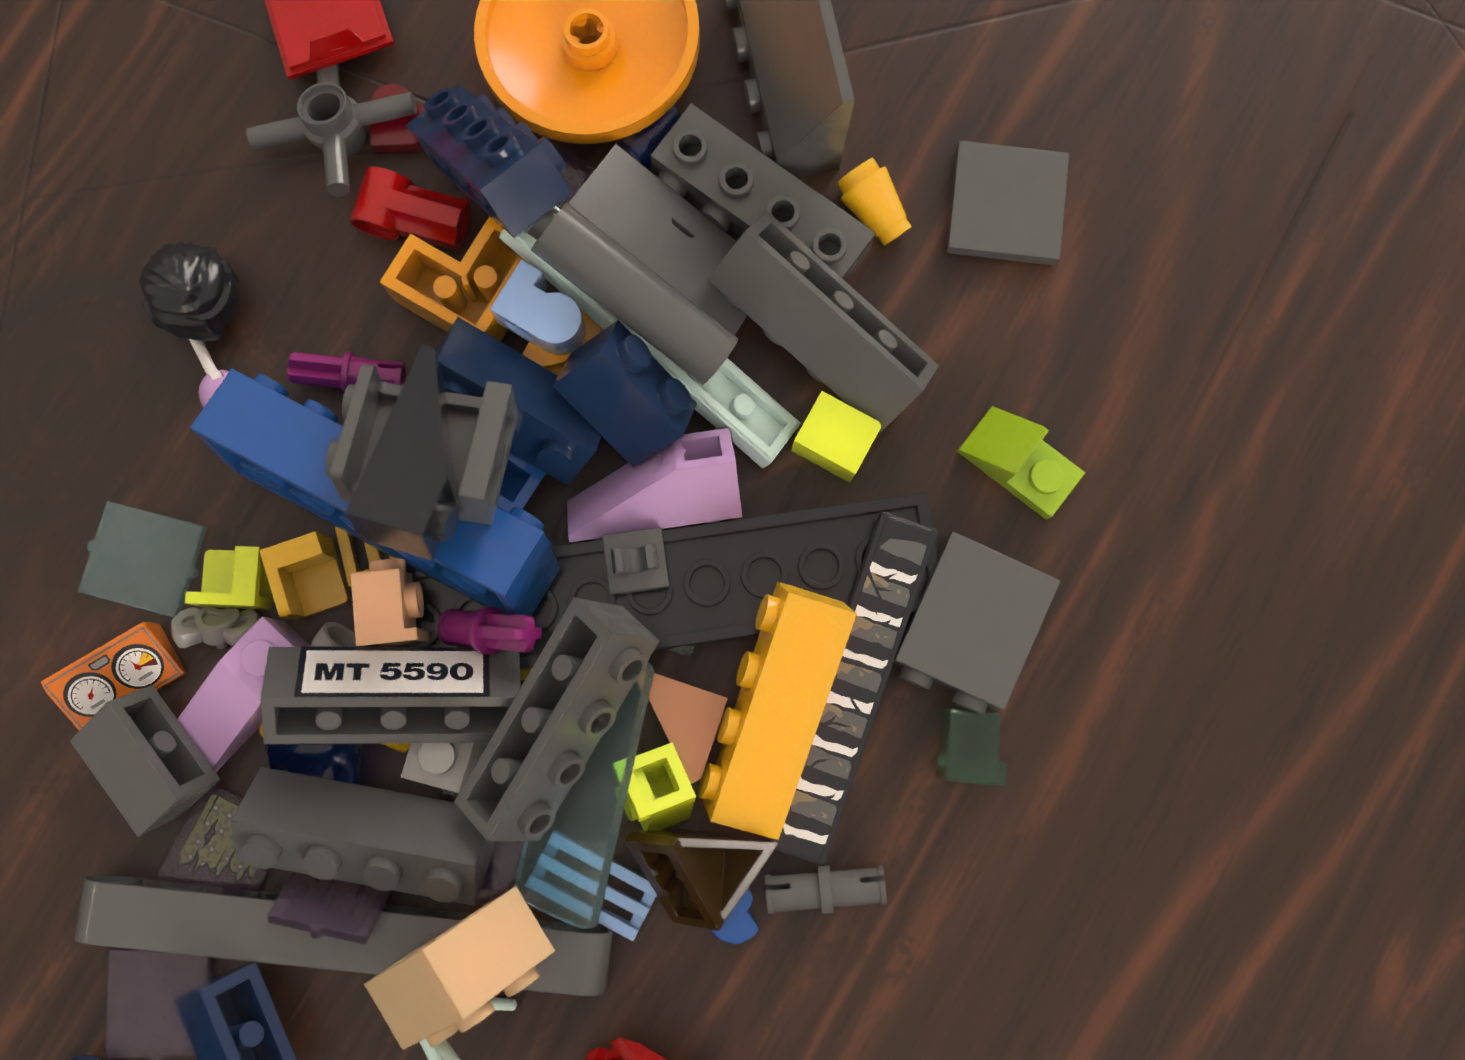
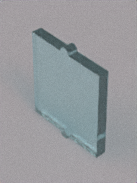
[78,501,207,617]

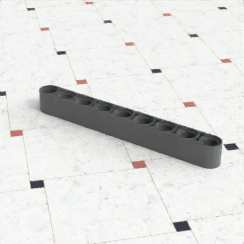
[74,875,613,996]

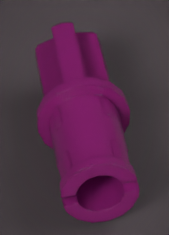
[287,351,406,396]
[437,606,542,655]

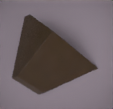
[625,829,779,931]

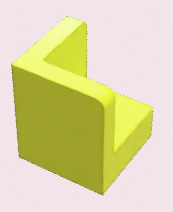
[791,391,881,483]
[185,546,274,610]

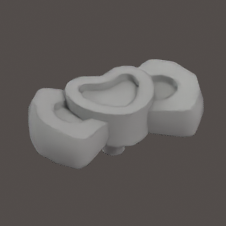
[171,607,260,649]

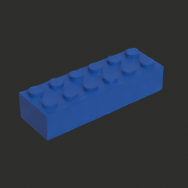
[190,368,560,616]

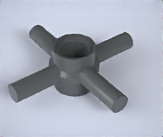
[246,64,417,197]

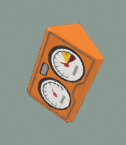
[41,622,187,731]

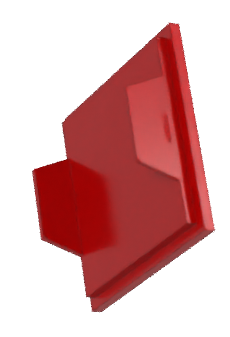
[264,0,394,80]

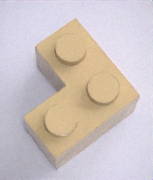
[364,886,555,1050]

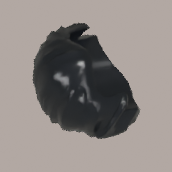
[139,241,240,342]

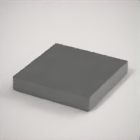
[946,140,1069,266]

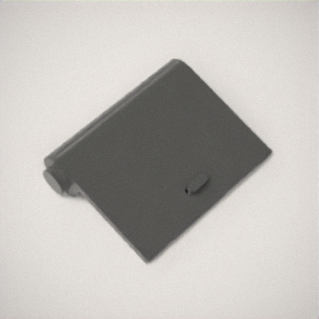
[528,144,747,385]

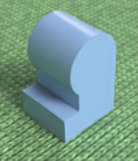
[490,259,586,355]

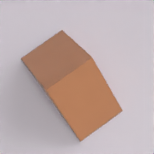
[639,671,728,784]

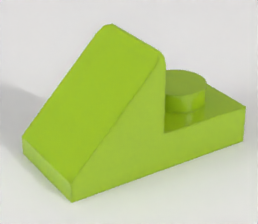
[957,406,1086,520]

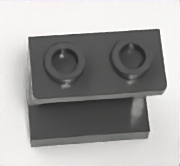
[325,364,519,525]
[893,531,1061,716]

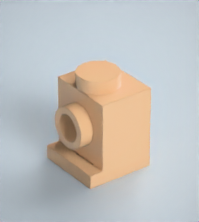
[350,559,430,647]

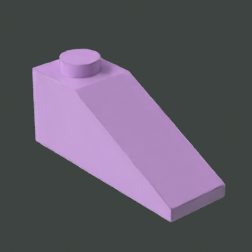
[178,616,310,772]

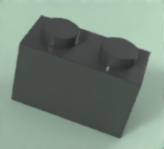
[70,685,220,837]

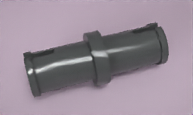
[765,865,887,915]

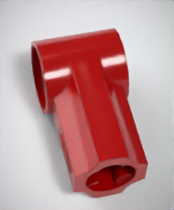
[349,166,472,251]

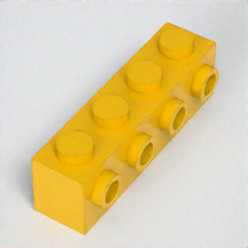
[698,581,857,840]

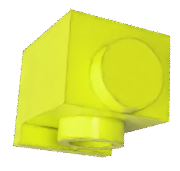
[616,743,696,831]

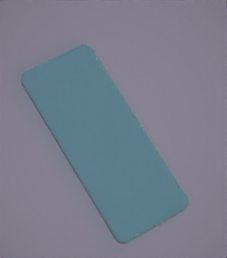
[514,662,654,929]

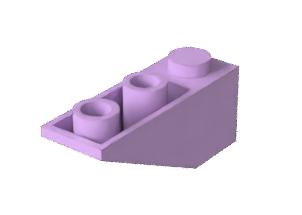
[567,428,742,542]

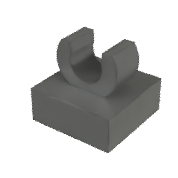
[603,528,670,596]

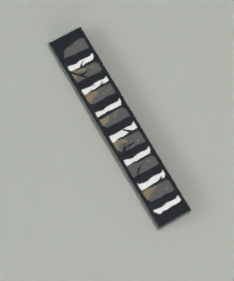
[768,511,939,866]

